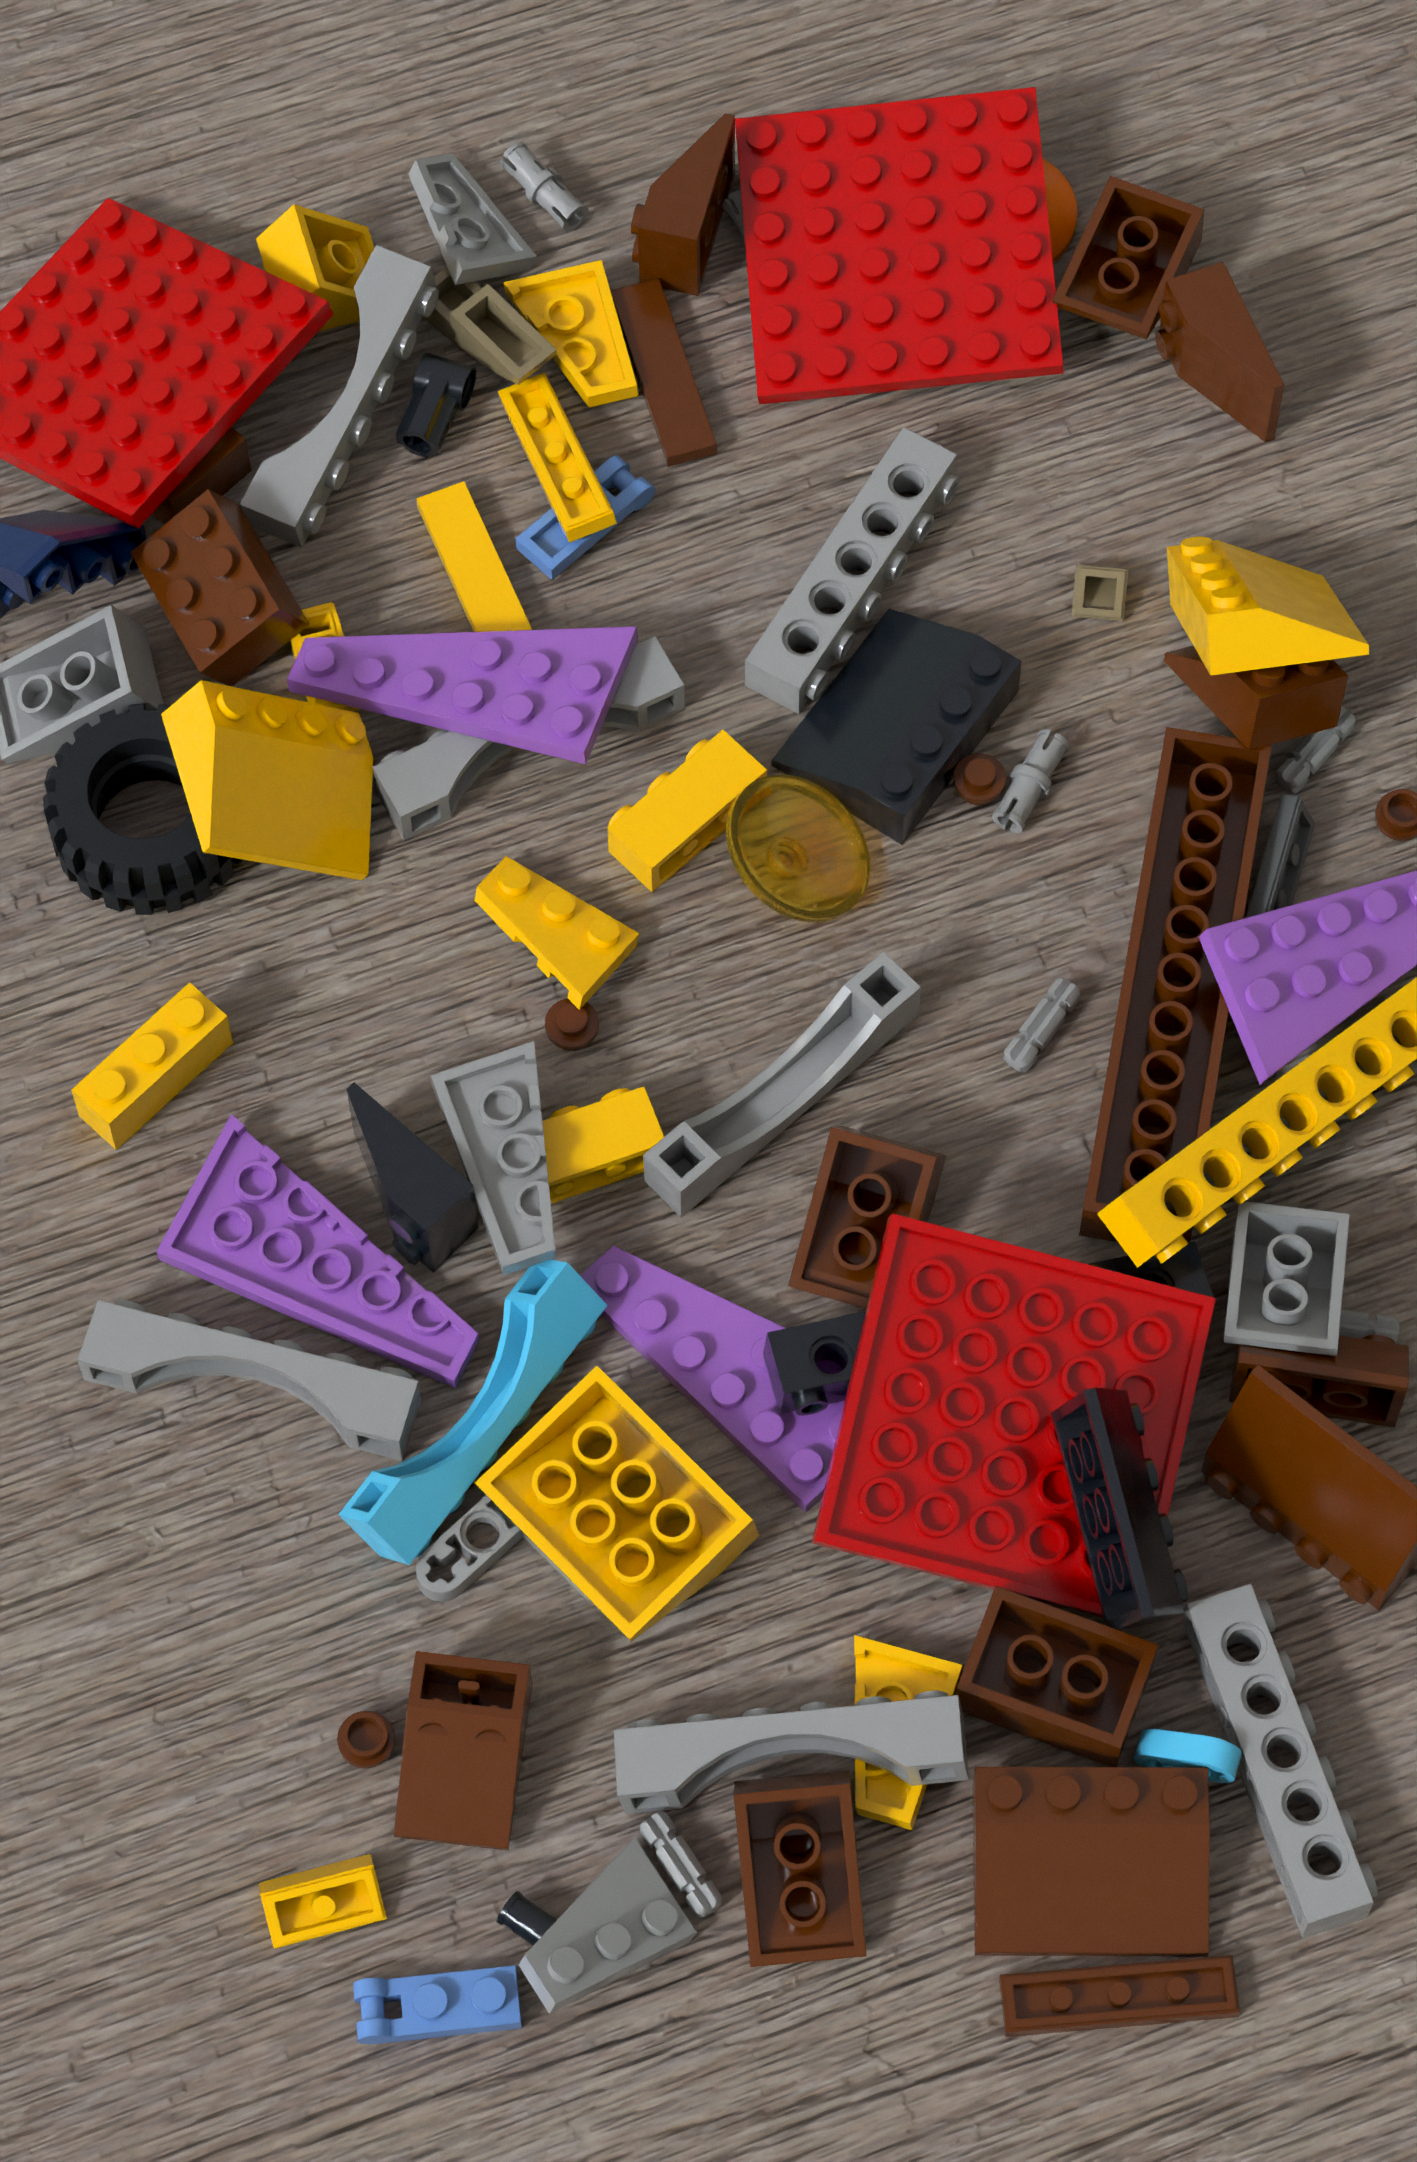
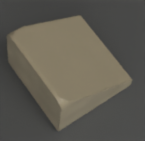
[1071,564,1128,621]

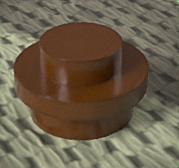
[953,753,1006,805]
[1375,789,1417,841]
[545,998,599,1051]
[337,1711,395,1768]

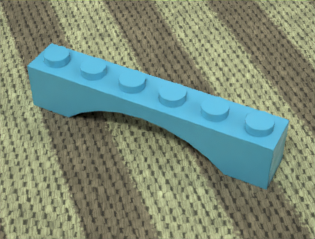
[338,1259,608,1565]

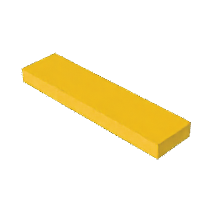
[498,372,617,543]
[416,481,532,632]

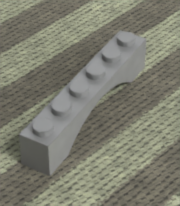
[240,245,439,547]
[372,636,685,841]
[643,951,921,1218]
[77,1299,421,1461]
[614,1691,969,1814]

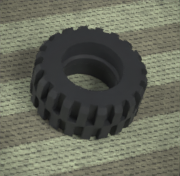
[43,703,243,915]

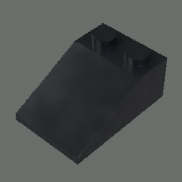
[346,1082,479,1273]

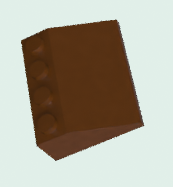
[1201,1365,1417,1610]
[972,1767,1210,1957]

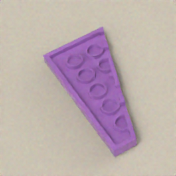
[287,626,638,764]
[1199,870,1417,1085]
[156,1114,479,1388]
[580,1246,845,1513]

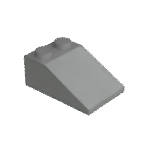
[0,605,163,763]
[1224,1201,1350,1356]

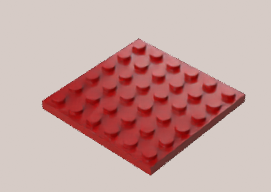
[735,87,1064,405]
[0,198,334,529]
[812,1213,1216,1627]

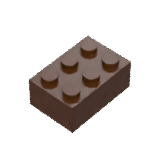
[130,489,310,686]
[956,1586,1158,1767]

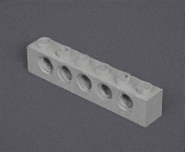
[745,427,960,714]
[1182,1584,1378,1939]

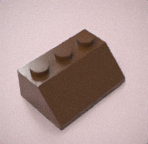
[1229,1333,1409,1428]

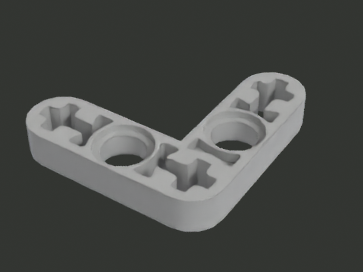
[415,1495,591,1602]

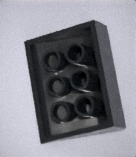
[771,609,1022,845]
[1051,1388,1188,1631]

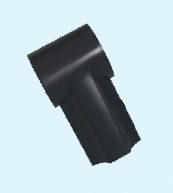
[396,353,477,458]

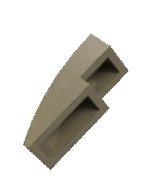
[423,266,557,385]

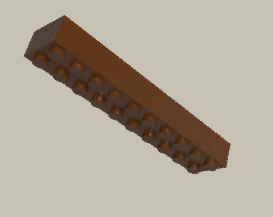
[1079,727,1272,1242]

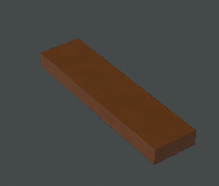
[611,278,717,467]
[999,1955,1240,2037]

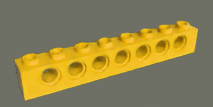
[1097,977,1417,1268]

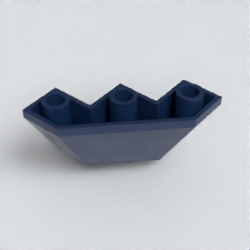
[0,510,147,618]

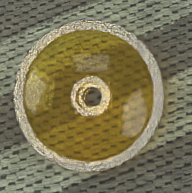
[726,774,870,923]

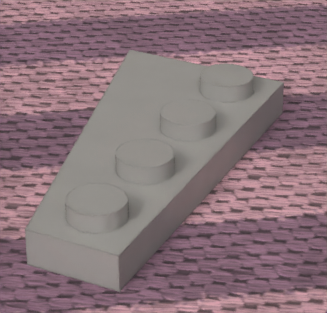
[430,1041,556,1275]

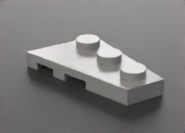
[408,153,537,285]
[518,1837,697,2014]

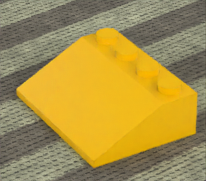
[1167,536,1369,675]
[161,680,373,880]
[475,1366,760,1642]

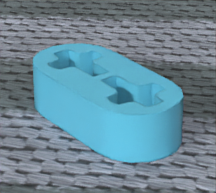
[1133,1729,1242,1783]

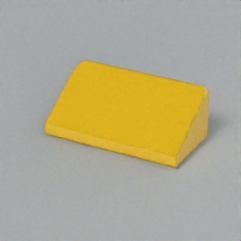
[259,1854,387,1949]

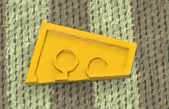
[503,260,638,408]
[474,856,639,1010]
[854,1635,964,1830]

